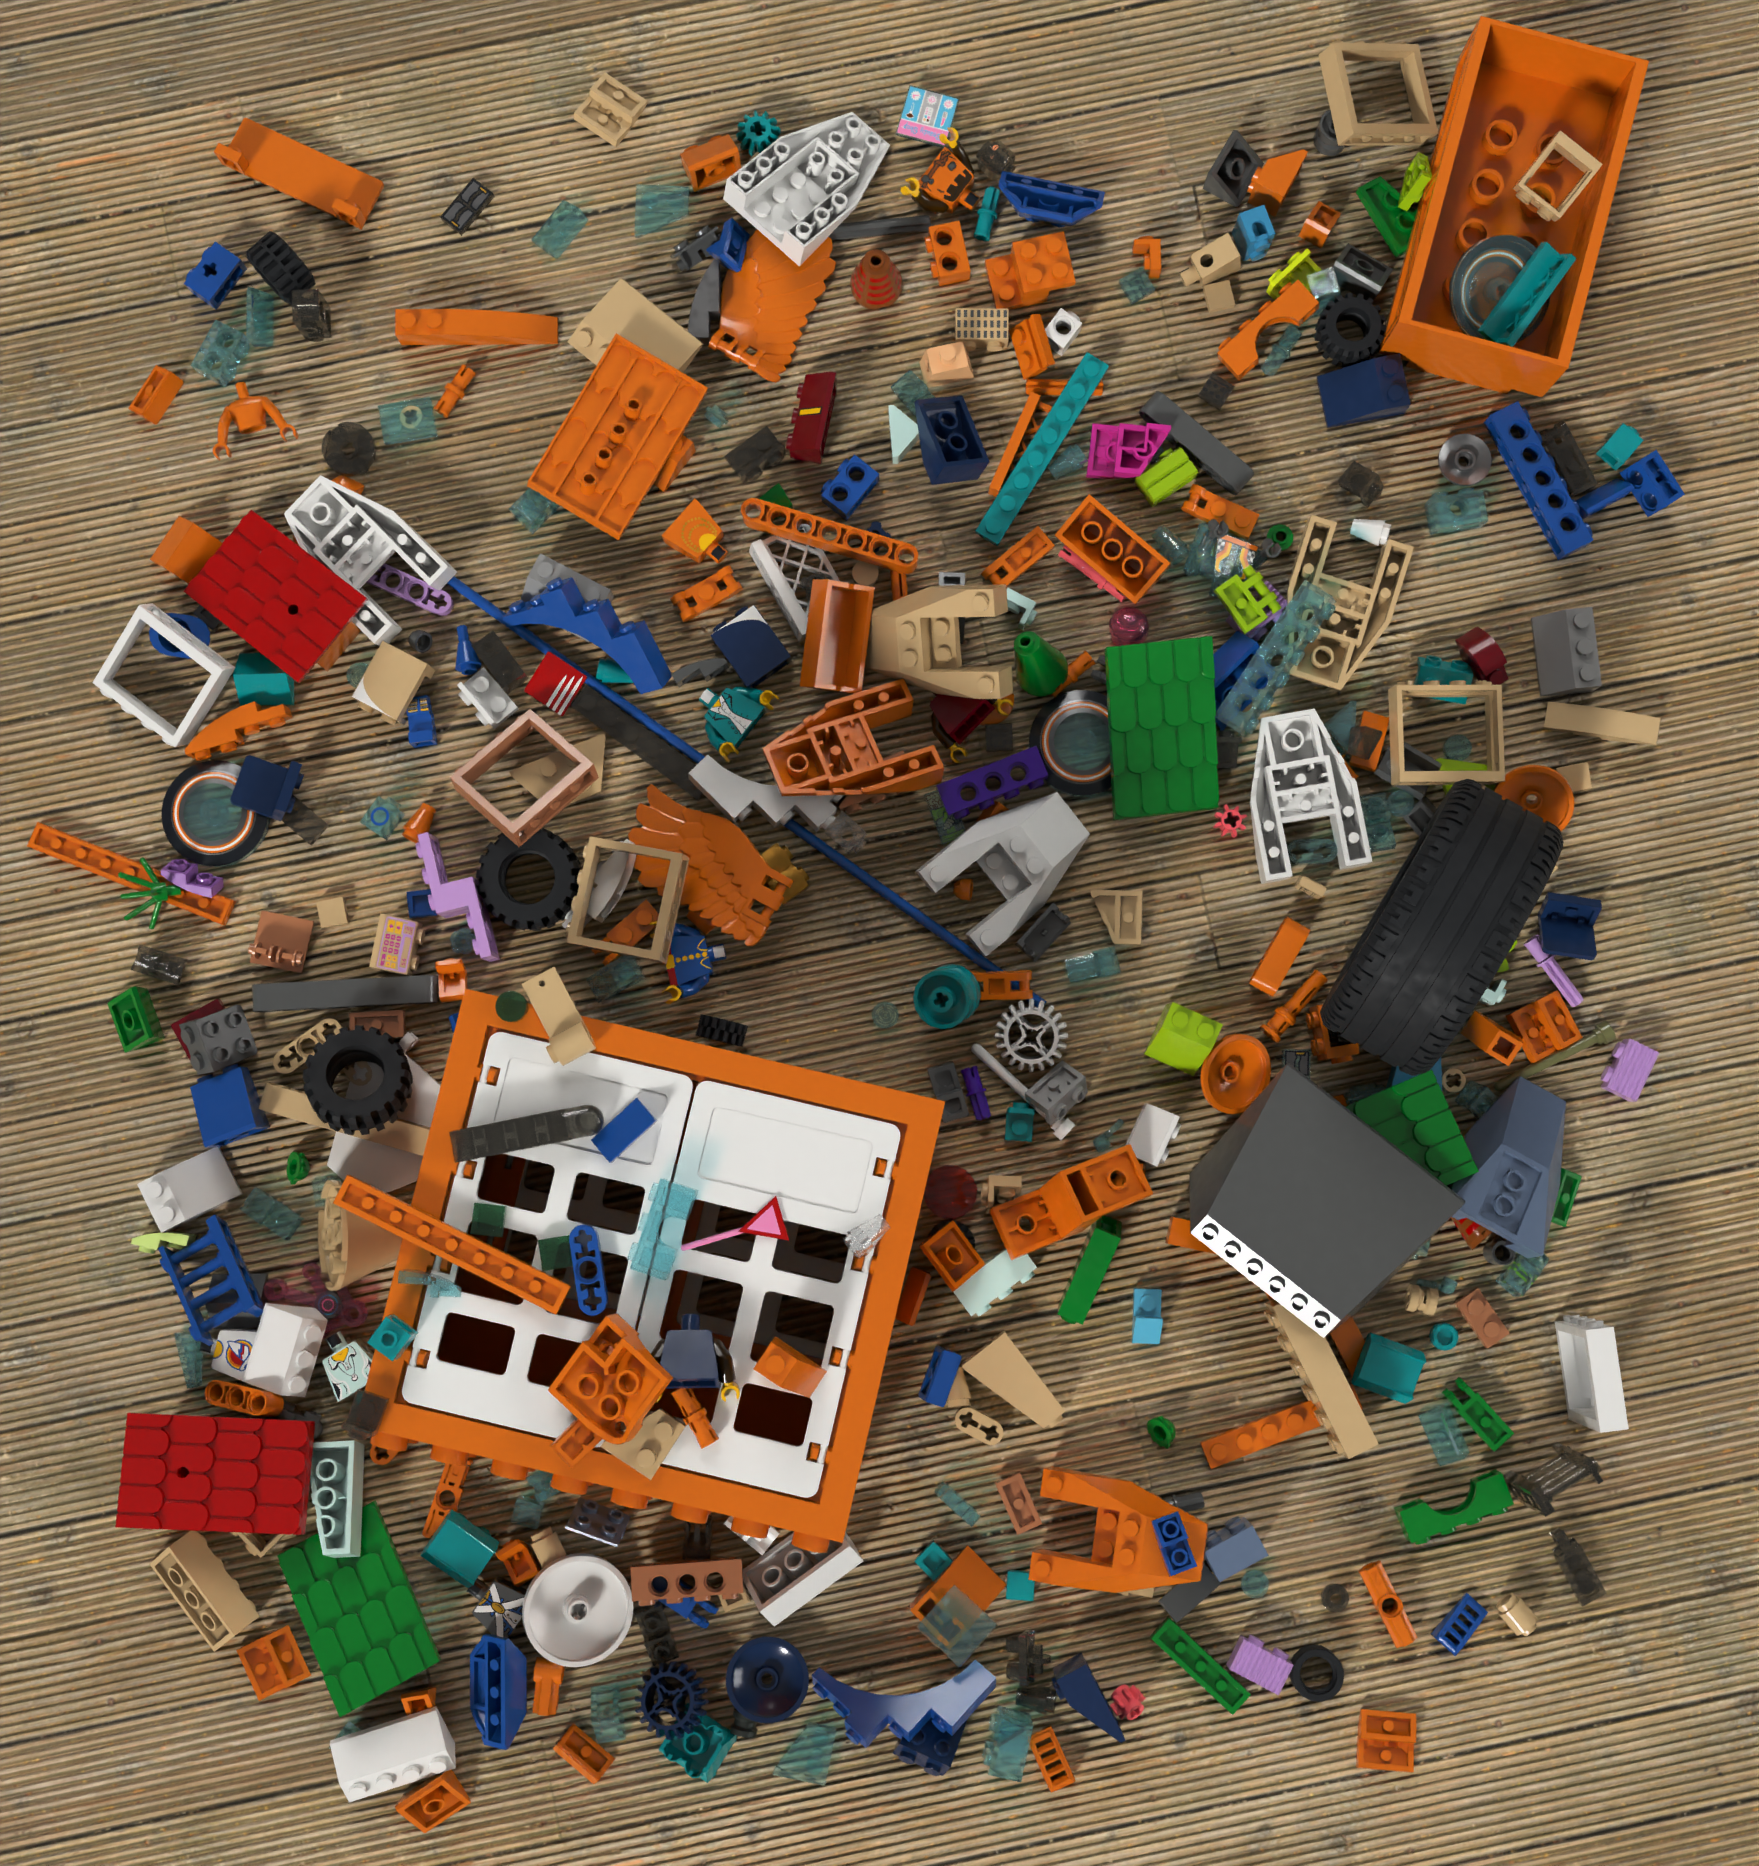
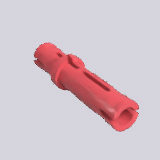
[1058,545,1126,603]

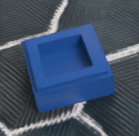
[406,889,438,919]

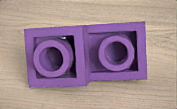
[161,859,224,898]

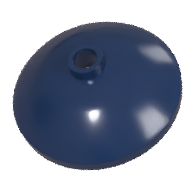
[726,1636,809,1723]

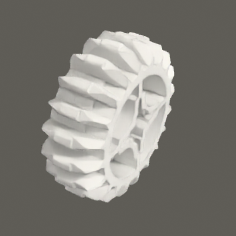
[995,999,1068,1072]

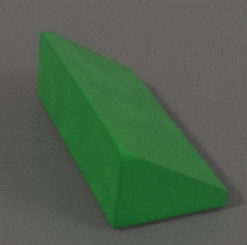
[1551,1168,1582,1227]

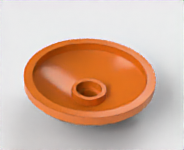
[1494,765,1574,831]
[1201,1033,1271,1114]

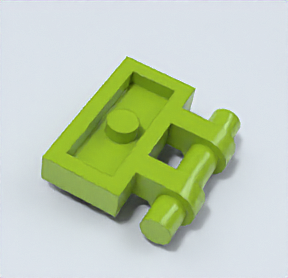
[1214,564,1282,634]

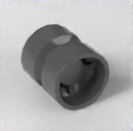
[1313,110,1346,156]

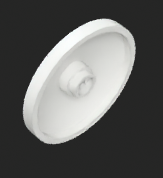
[522,1553,634,1667]

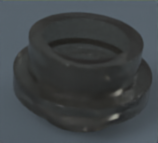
[1321,1583,1349,1612]

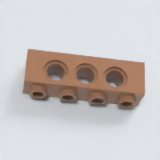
[630,1556,744,1606]

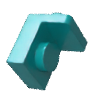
[1004,1102,1035,1142]

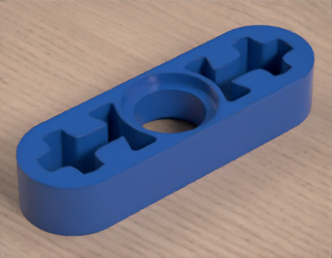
[569,1224,608,1316]

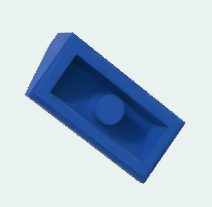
[1575,479,1634,519]
[591,1098,658,1163]
[918,1345,962,1407]

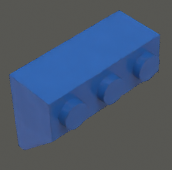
[1213,631,1278,731]

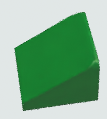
[759,483,793,522]

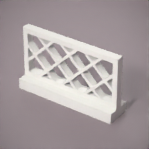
[749,524,840,643]

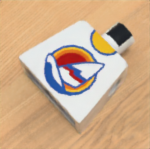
[200,1329,257,1382]

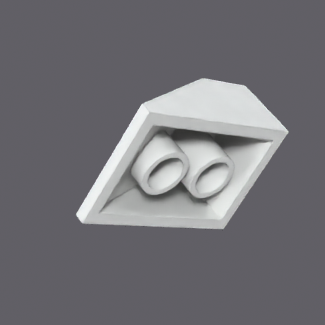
[137,1147,243,1233]

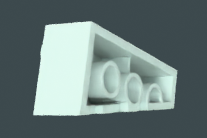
[310,1440,365,1558]

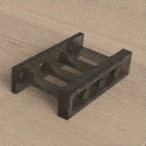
[1503,1442,1603,1517]

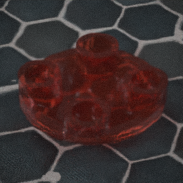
[923,1165,977,1219]

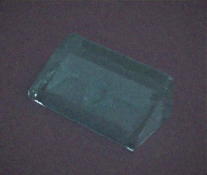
[532,200,588,259]
[246,287,274,347]
[1418,1403,1469,1466]

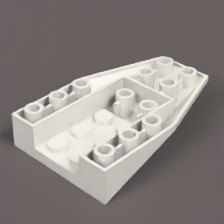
[723,112,890,267]

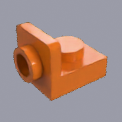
[1132,236,1161,279]

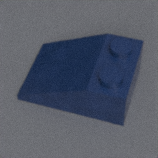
[1316,353,1411,428]
[915,395,990,485]
[1051,1652,1126,1743]

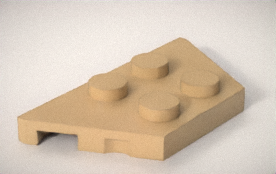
[509,733,607,807]

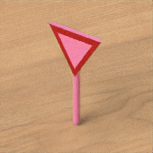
[681,1196,789,1251]

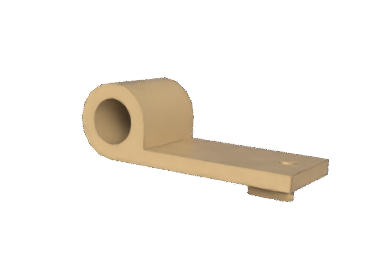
[522,967,596,1066]

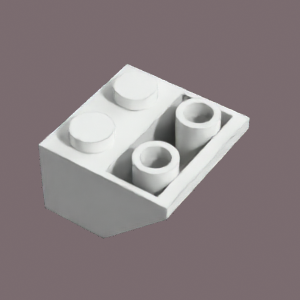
[1125,1103,1181,1167]

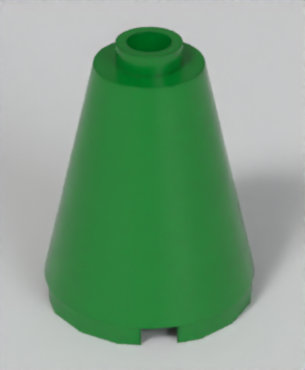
[1014,631,1068,697]

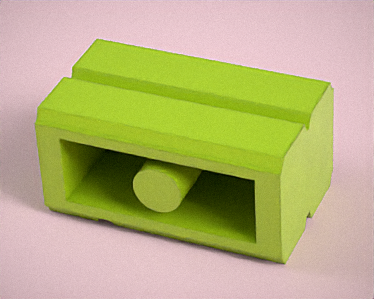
[1135,447,1198,507]

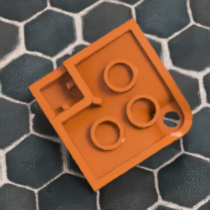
[548,1314,674,1444]

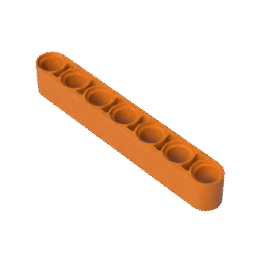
[741,498,918,574]

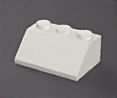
[243,1303,328,1397]

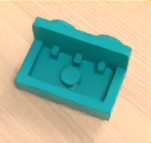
[1414,655,1474,704]

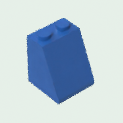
[190,1064,270,1148]

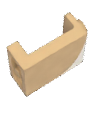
[351,641,436,726]

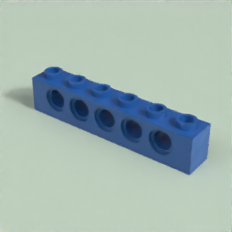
[1484,401,1593,561]

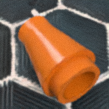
[402,803,436,843]

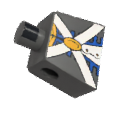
[467,1576,527,1638]

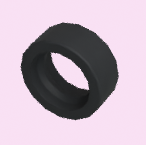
[1289,1645,1344,1702]

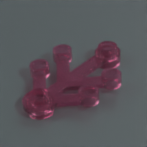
[264,1262,368,1339]

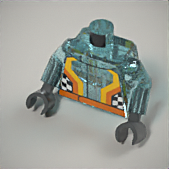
[1195,519,1281,598]

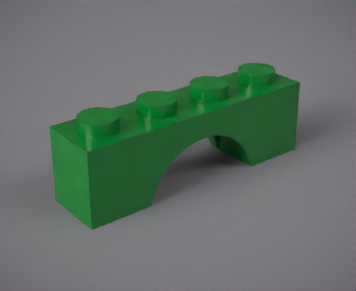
[1394,1469,1514,1545]

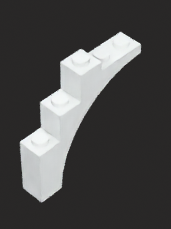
[688,755,845,832]

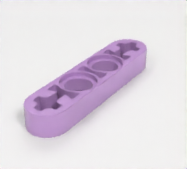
[366,563,454,616]

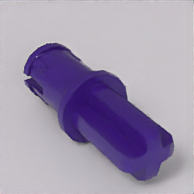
[961,1066,991,1120]

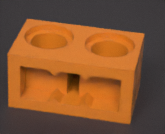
[924,220,971,286]

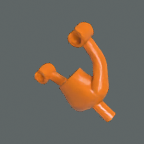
[213,382,299,461]

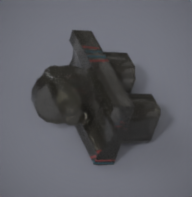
[131,944,187,985]
[1006,1630,1051,1687]

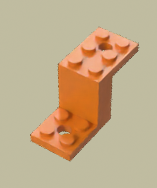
[989,1144,1153,1261]

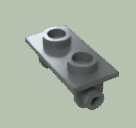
[670,225,721,271]

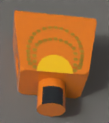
[661,498,728,564]

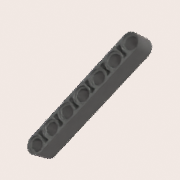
[252,975,439,1012]

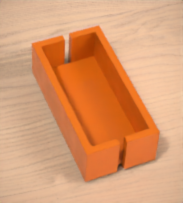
[799,579,875,694]

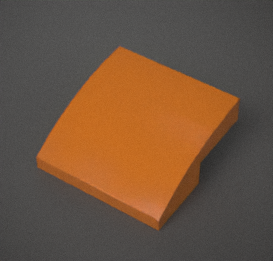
[1506,990,1583,1064]
[236,1625,311,1701]
[1356,1709,1416,1773]

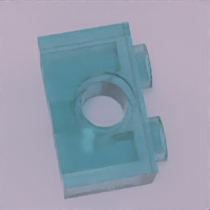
[1425,488,1488,535]

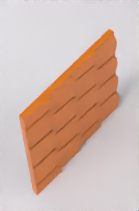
[527,333,708,540]

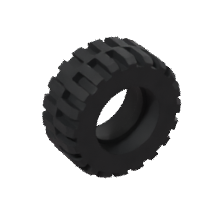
[476,828,580,931]
[303,1025,413,1135]

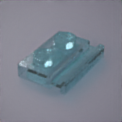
[378,397,438,445]

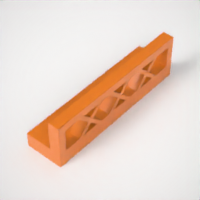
[988,392,1053,497]

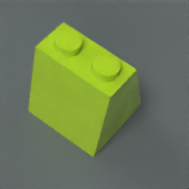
[1144,1002,1223,1076]

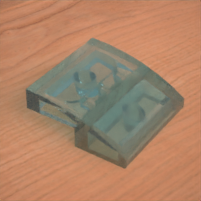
[917,1585,998,1667]

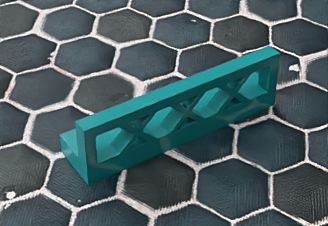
[1478,242,1577,347]

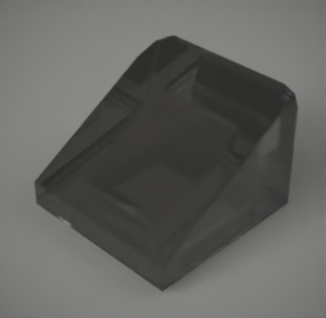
[1348,726,1382,760]

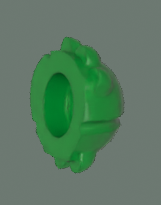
[287,1152,310,1185]
[1147,1416,1176,1449]

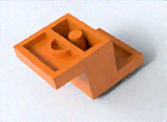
[985,231,1076,310]

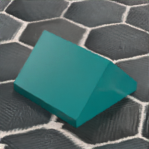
[233,653,294,706]

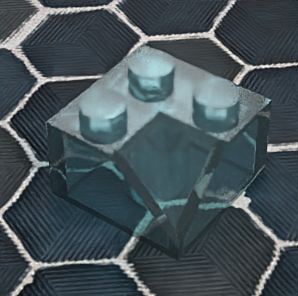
[982,1706,1033,1782]

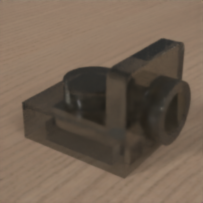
[1338,461,1383,507]
[341,1389,389,1441]

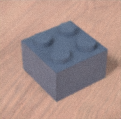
[1204,1516,1269,1582]

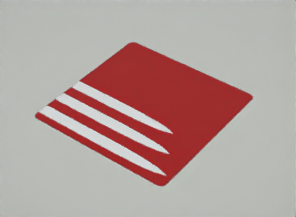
[524,651,587,716]

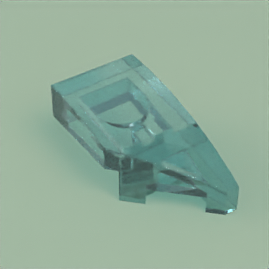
[398,1269,461,1298]

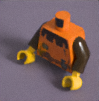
[901,127,981,214]

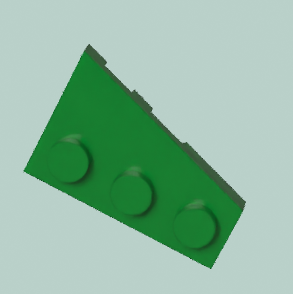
[1356,176,1417,258]

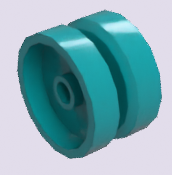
[913,964,981,1029]

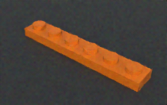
[1200,1383,1363,1469]

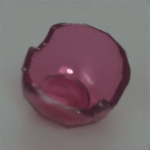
[1109,607,1149,646]

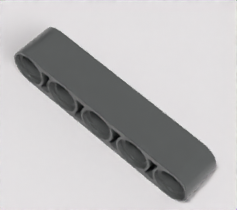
[1139,391,1254,495]

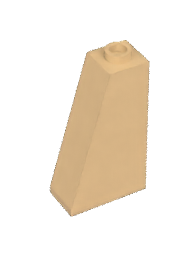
[961,1330,1065,1428]

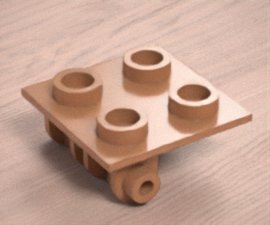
[248,910,314,973]

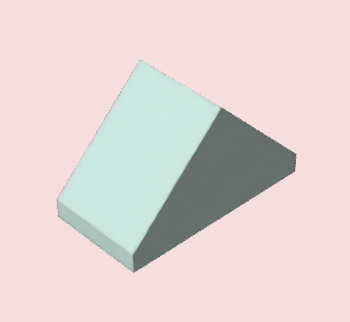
[888,405,919,464]

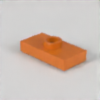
[550,1418,602,1469]

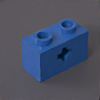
[184,242,247,310]

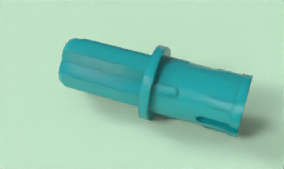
[973,186,1001,241]

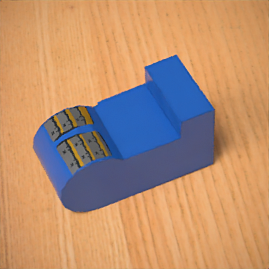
[407,695,438,748]

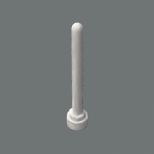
[971,1043,1075,1140]

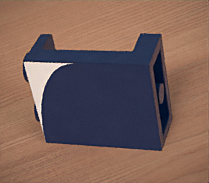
[711,605,792,688]

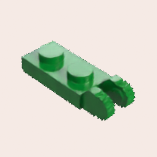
[1442,1377,1514,1452]

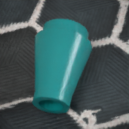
[596,657,633,684]

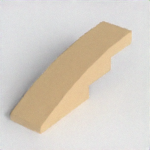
[1544,701,1661,745]

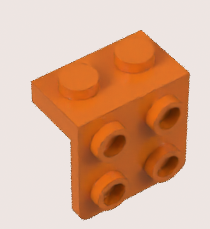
[1306,1004,1360,1064]

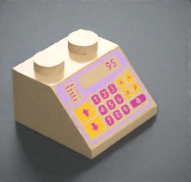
[369,913,425,976]

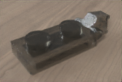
[1549,1527,1607,1606]

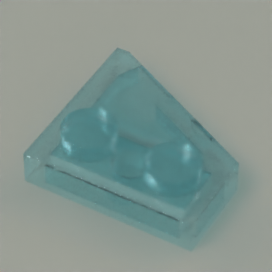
[634,184,690,238]

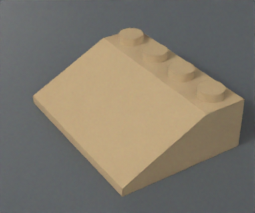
[568,278,703,373]

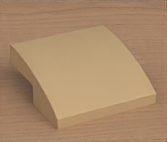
[574,73,647,147]

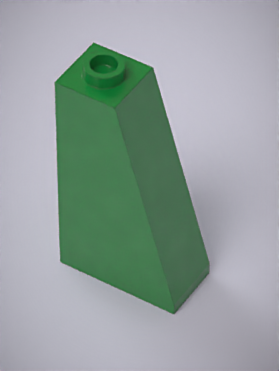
[1057,1215,1122,1325]

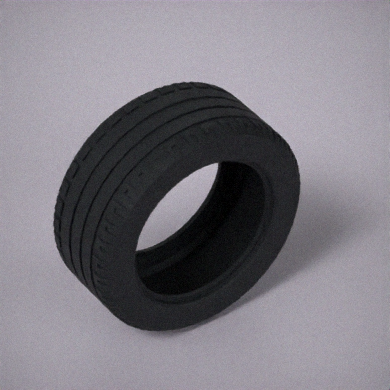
[1320,779,1564,1076]

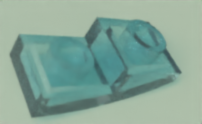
[1360,792,1396,853]

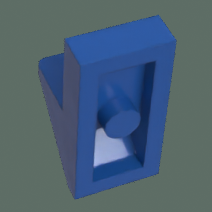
[706,218,750,272]

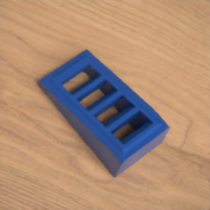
[1431,1593,1488,1656]

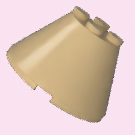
[318,1180,403,1291]

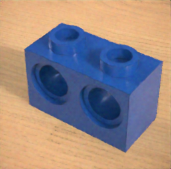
[1620,450,1685,517]
[821,454,879,521]

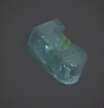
[1495,1254,1549,1297]

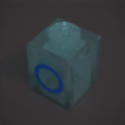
[360,796,405,840]

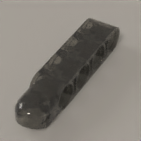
[449,1105,604,1163]

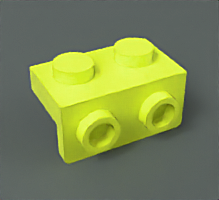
[1266,248,1327,301]

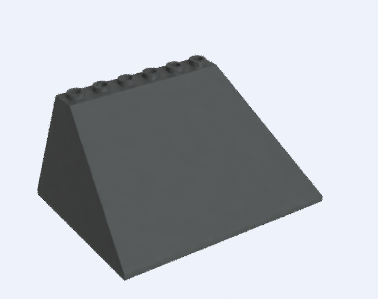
[1189,1062,1465,1338]

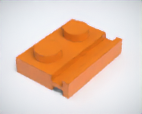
[1009,314,1055,380]

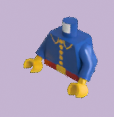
[649,921,726,1004]

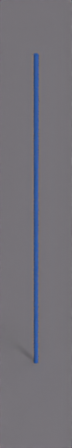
[447,576,1047,1007]

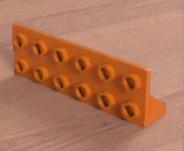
[214,118,384,230]

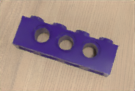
[936,746,1048,820]

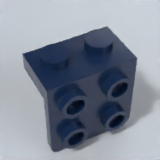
[230,755,304,821]
[1538,892,1602,960]
[893,1718,967,1776]

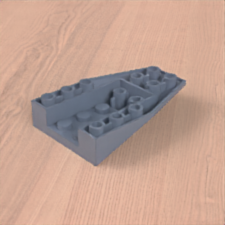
[1447,1076,1566,1258]

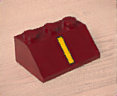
[786,372,837,464]

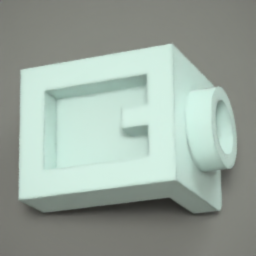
[1007,588,1038,630]
[1479,979,1507,1006]

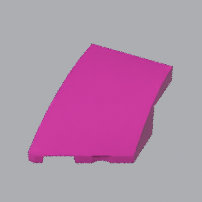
[1086,423,1171,479]

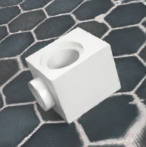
[1045,308,1082,356]

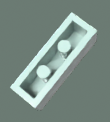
[953,1248,1037,1317]

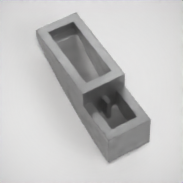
[688,260,721,346]

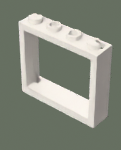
[93,603,236,747]
[1555,1315,1629,1433]

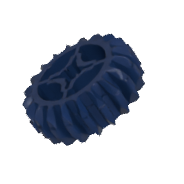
[634,1661,709,1740]

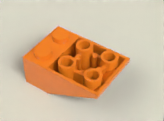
[910,1545,1007,1650]

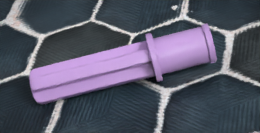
[1523,934,1583,1007]

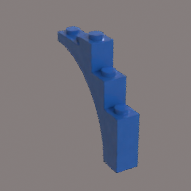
[502,577,672,694]
[812,1659,996,1748]

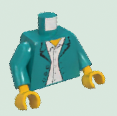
[699,687,779,763]

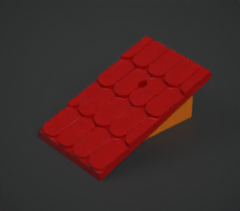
[183,510,368,684]
[115,1413,315,1535]

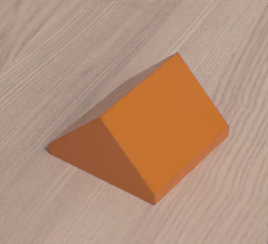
[150,516,222,584]
[919,1220,985,1292]
[395,1770,471,1833]

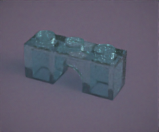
[627,1178,698,1281]

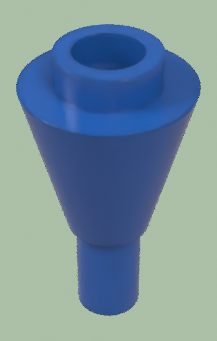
[455,625,482,675]

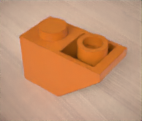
[1460,1010,1524,1066]

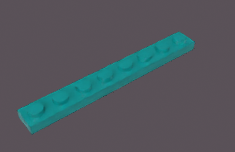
[975,352,1109,547]

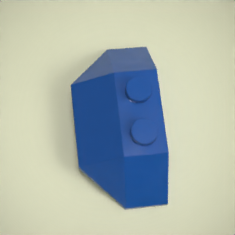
[998,171,1105,227]
[470,1634,527,1750]

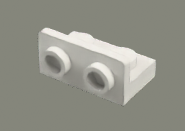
[457,667,519,729]

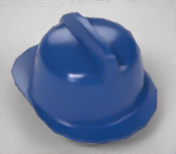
[149,613,210,659]

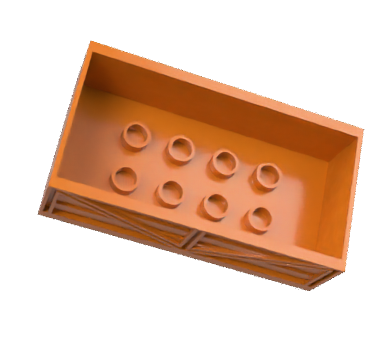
[1379,16,1649,397]

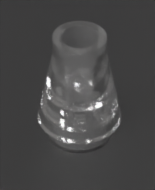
[843,1214,891,1259]

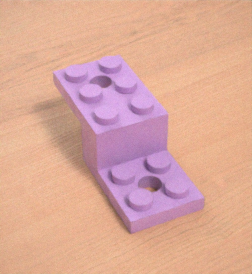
[415,832,500,962]

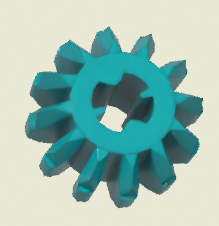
[736,110,781,157]

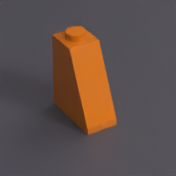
[753,1336,827,1398]

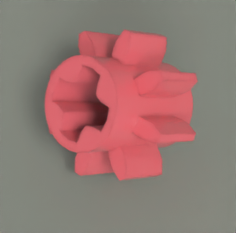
[1213,804,1247,838]
[1110,1684,1145,1720]

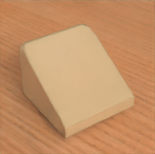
[1556,762,1592,793]

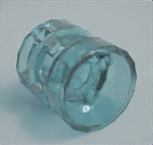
[526,1470,561,1503]

